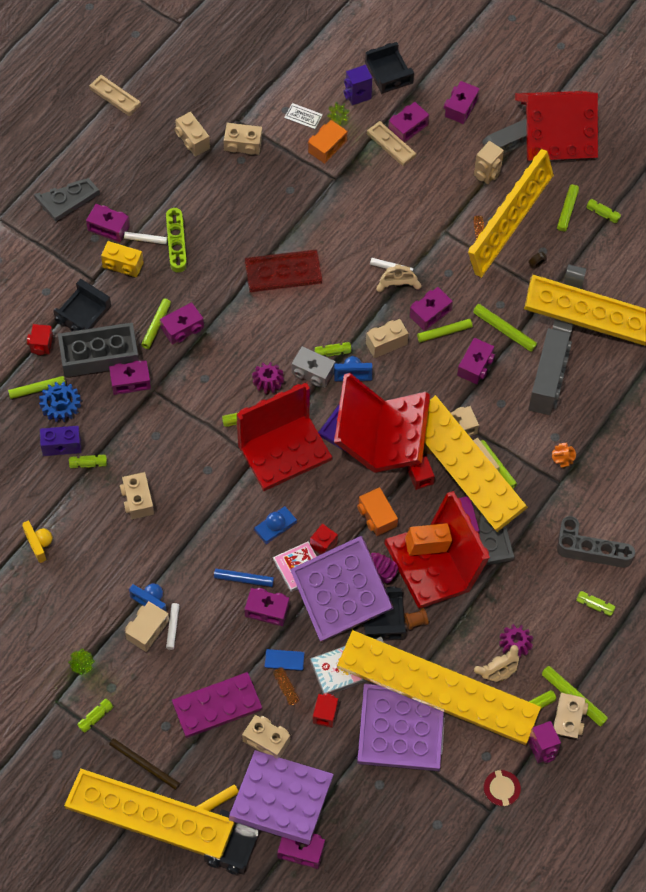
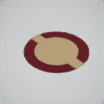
[484,770,521,806]

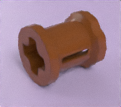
[404,608,429,630]

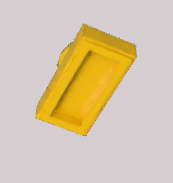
[22,520,53,563]

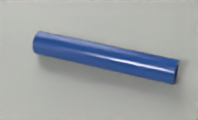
[214,568,274,587]

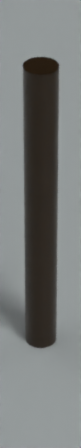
[109,738,180,790]

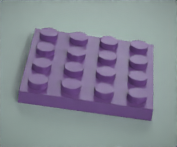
[290,536,394,642]
[357,684,444,771]
[229,750,333,845]

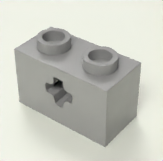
[292,346,336,388]

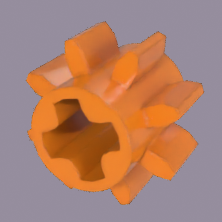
[552,443,576,468]

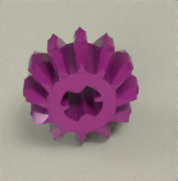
[252,361,284,394]
[371,553,399,583]
[499,624,533,658]

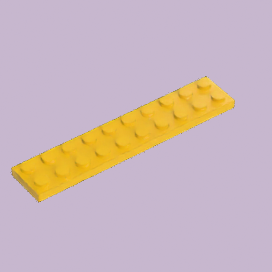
[337,630,541,745]

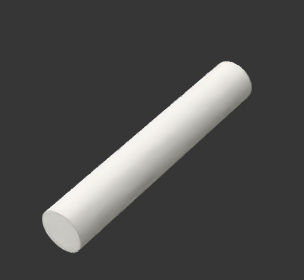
[124,232,168,245]
[370,258,413,271]
[166,603,179,650]

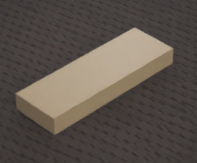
[89,75,141,116]
[367,121,416,167]

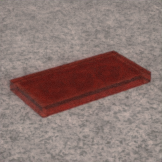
[244,249,322,293]

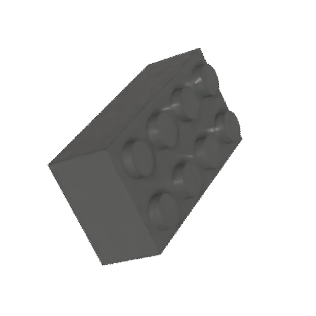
[58,322,139,377]
[528,328,572,415]

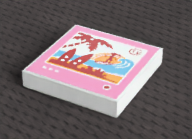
[273,542,317,592]

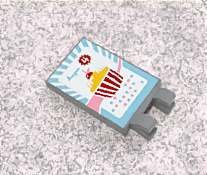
[310,637,384,694]

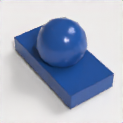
[334,356,372,381]
[254,506,297,544]
[129,583,167,612]

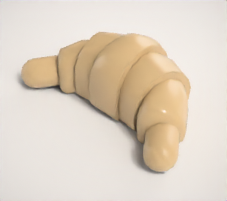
[376,264,421,292]
[474,645,519,682]

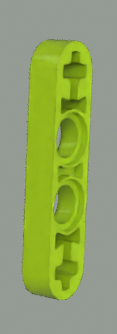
[166,208,187,273]

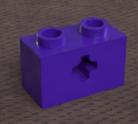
[344,65,373,106]
[40,426,81,456]

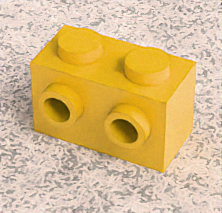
[101,241,143,278]

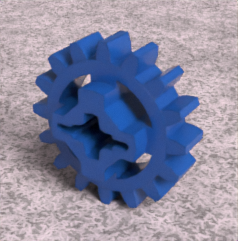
[39,382,81,422]

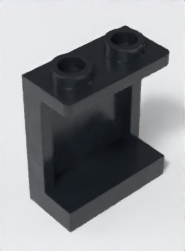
[365,42,414,94]
[53,278,111,332]
[364,586,406,641]
[204,809,260,875]

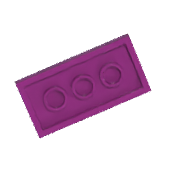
[172,672,262,738]

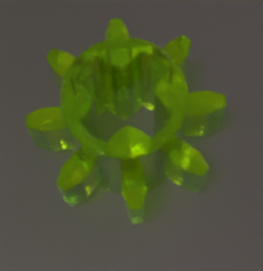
[327,102,350,125]
[68,648,95,675]

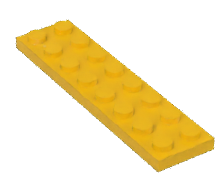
[468,149,554,278]
[524,275,646,346]
[425,395,528,532]
[64,769,235,860]

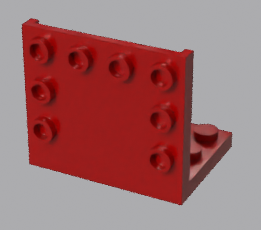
[515,91,598,161]
[334,373,430,473]
[237,382,332,491]
[384,491,490,609]

